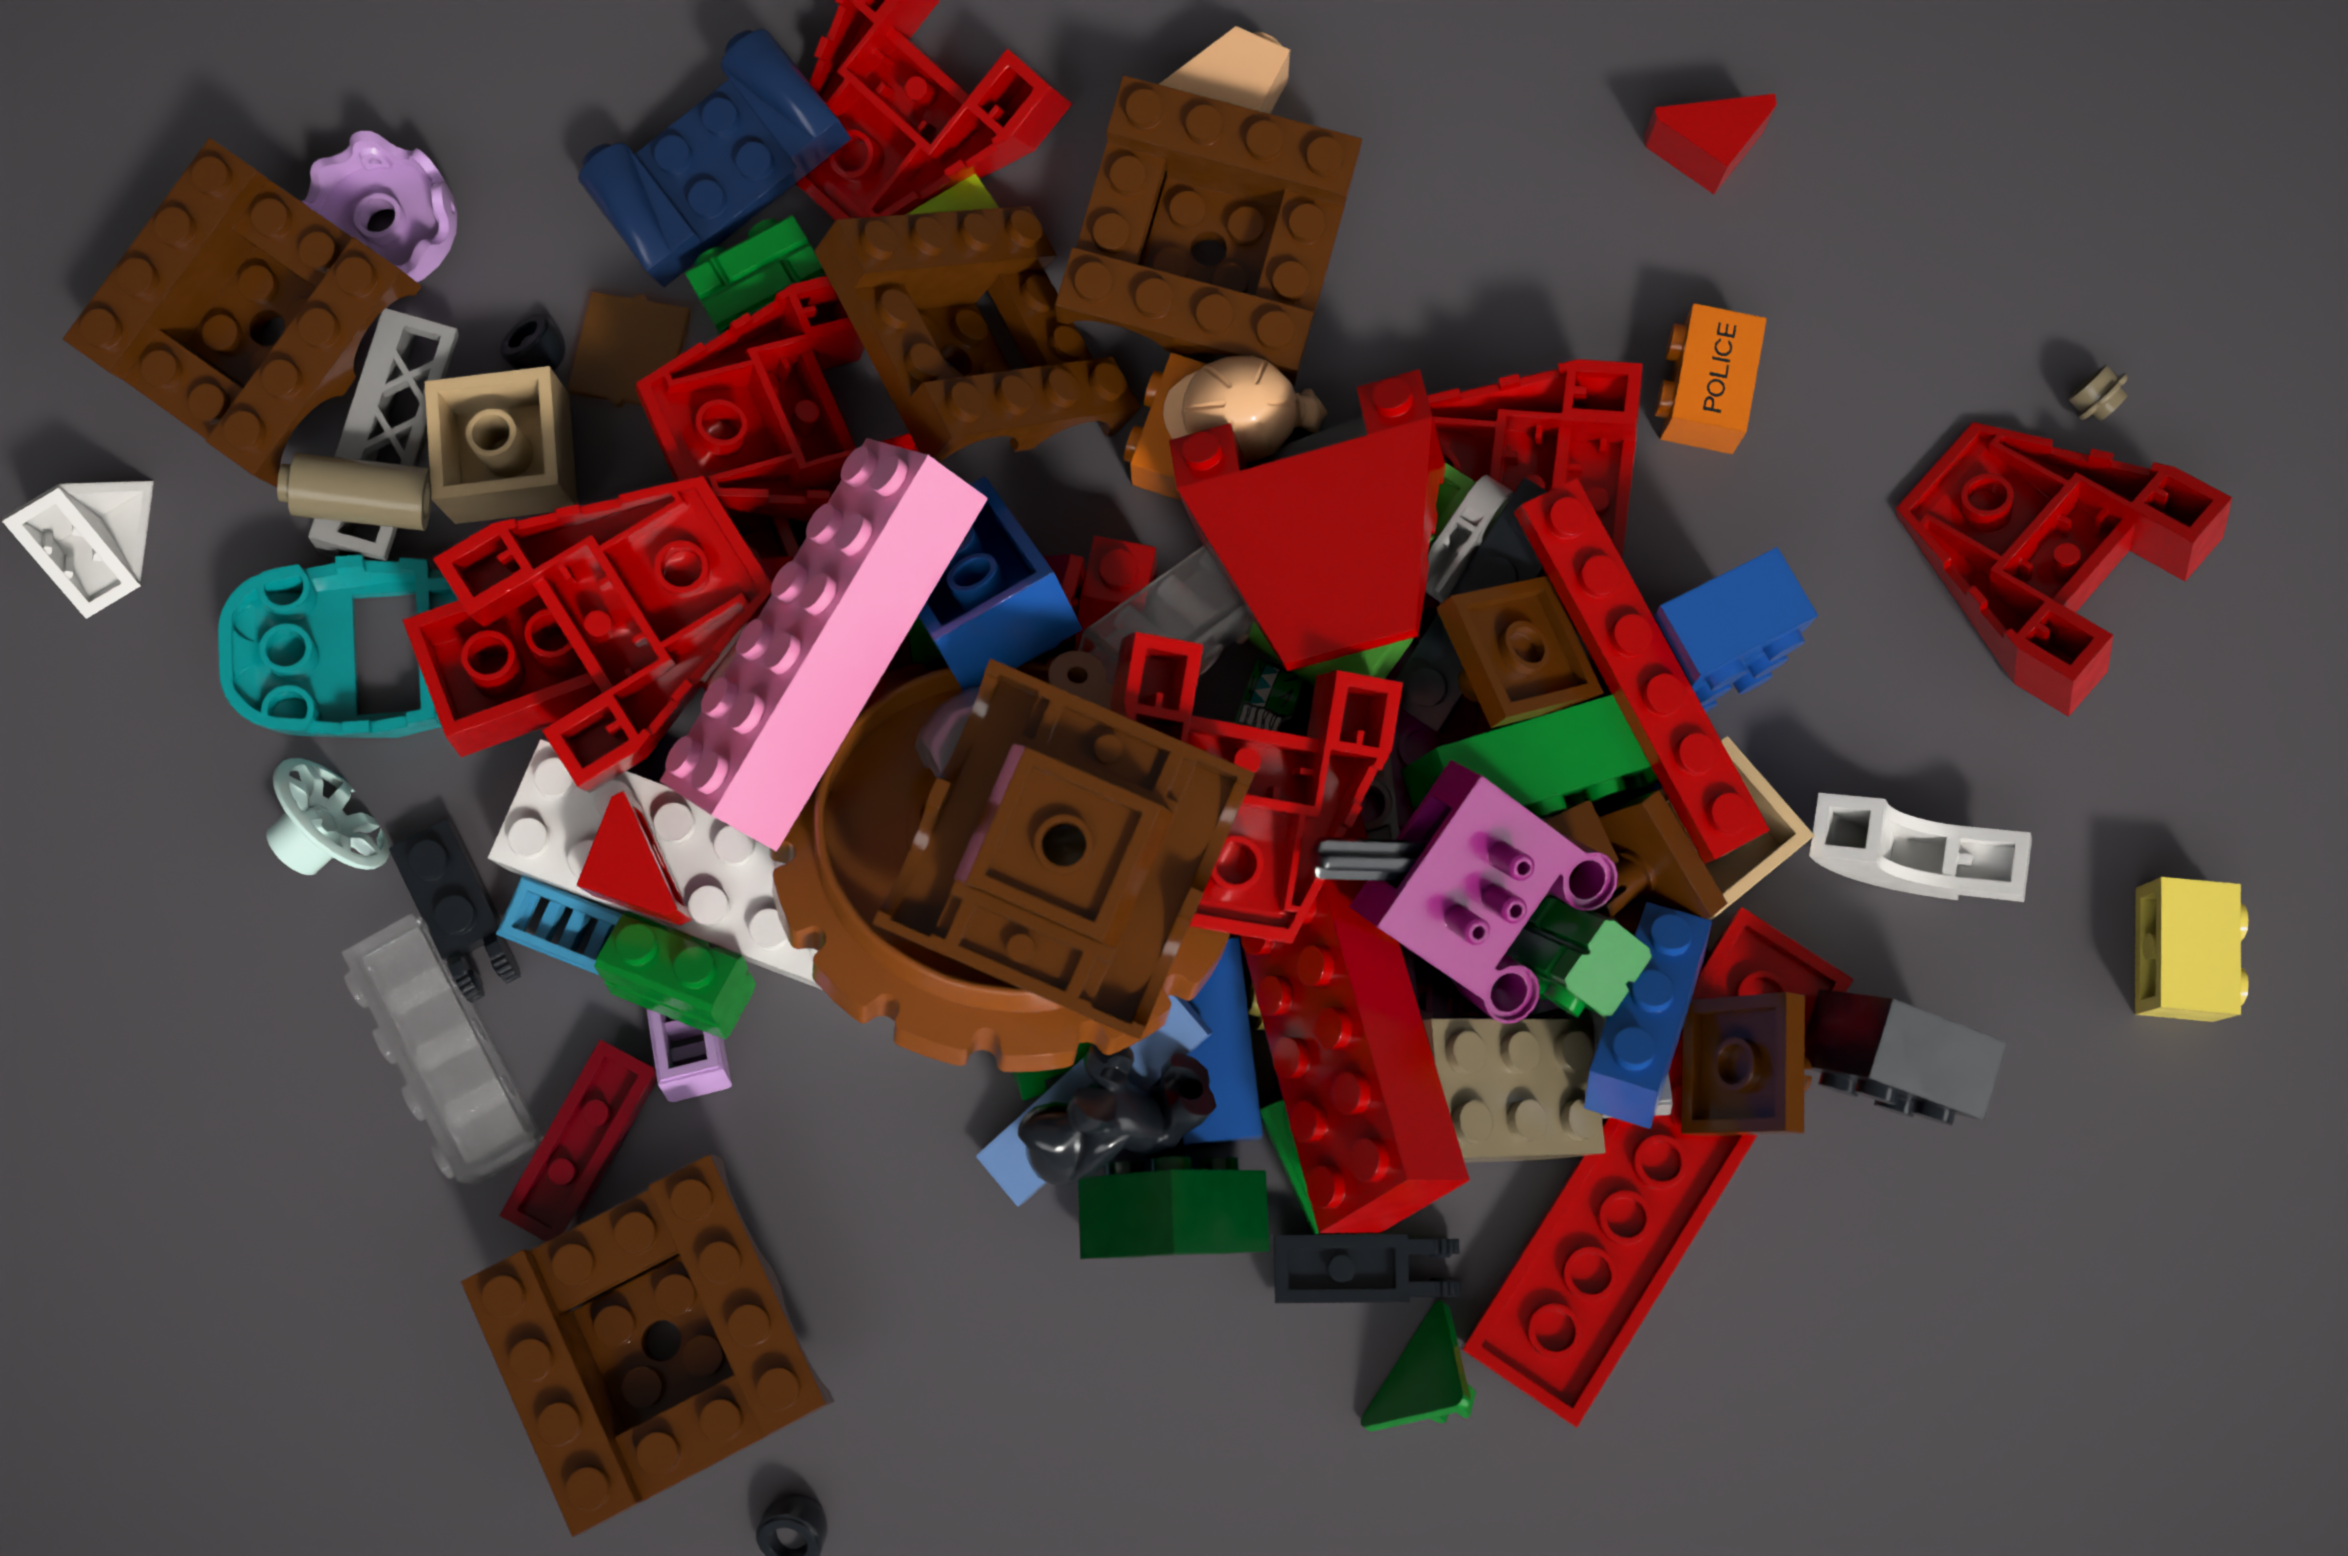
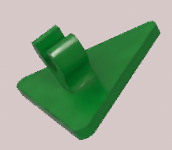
[1361,1301,1476,1432]

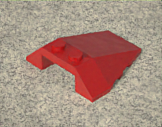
[1427,359,1643,611]

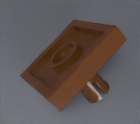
[1436,576,1604,728]
[1593,790,1728,936]
[1681,992,1812,1136]

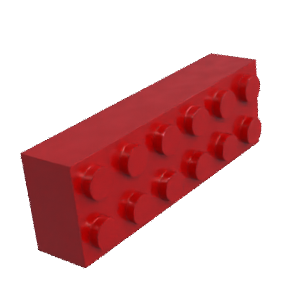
[402,508,799,757]
[1240,813,1470,1233]

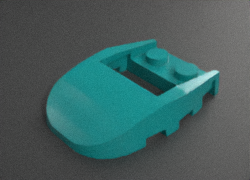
[218,555,459,738]

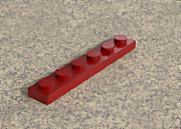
[1513,478,1770,864]

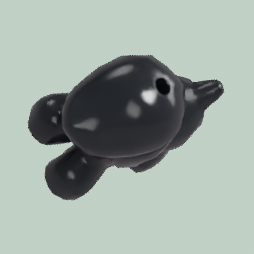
[1017,1043,1217,1185]

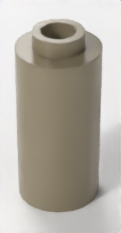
[277,452,432,531]

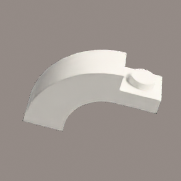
[1809,793,2032,902]

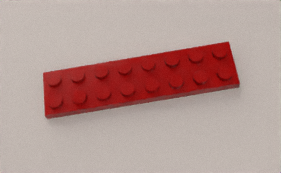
[1460,907,1854,1428]

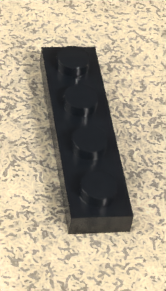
[1395,477,1548,732]

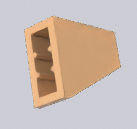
[1159,26,1290,114]

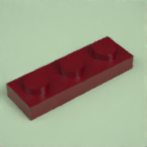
[499,1039,657,1242]

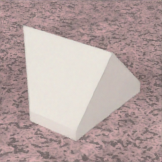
[2,481,154,619]

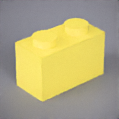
[2135,877,2249,1022]

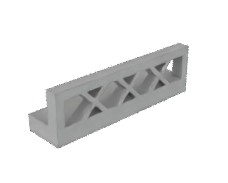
[308,308,459,561]

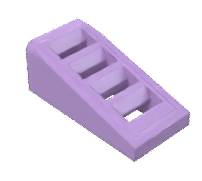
[646,1008,732,1102]

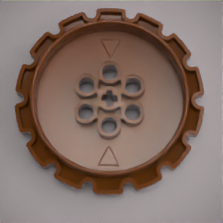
[770,657,1230,1072]

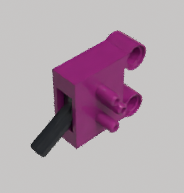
[1309,760,1618,1024]

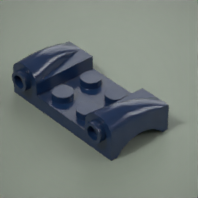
[578,29,851,288]

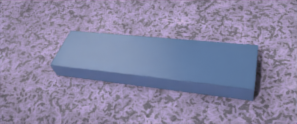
[976,996,1213,1207]

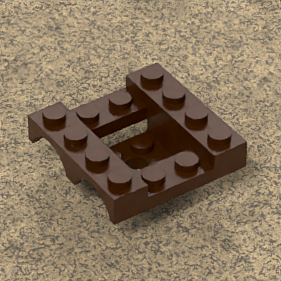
[1055,75,1363,385]
[62,137,422,487]
[814,206,1141,462]
[872,659,1255,1040]
[460,1154,835,1537]

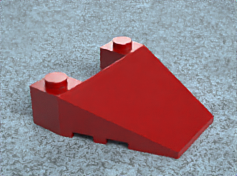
[796,0,1072,221]
[635,276,919,522]
[1169,369,1446,671]
[1896,422,2233,717]
[433,476,772,793]
[1110,632,1403,944]

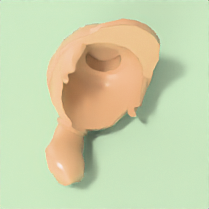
[1163,356,1328,463]

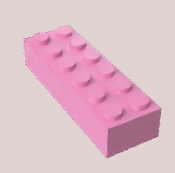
[660,438,988,852]

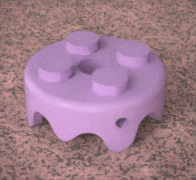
[299,131,458,283]

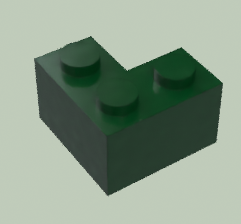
[1078,1157,1270,1259]

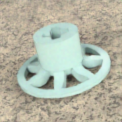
[266,758,390,875]

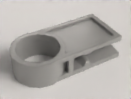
[1425,475,1514,604]

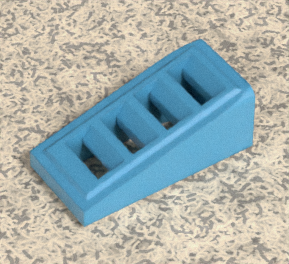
[496,875,622,976]

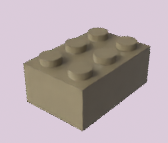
[1423,1019,1605,1163]

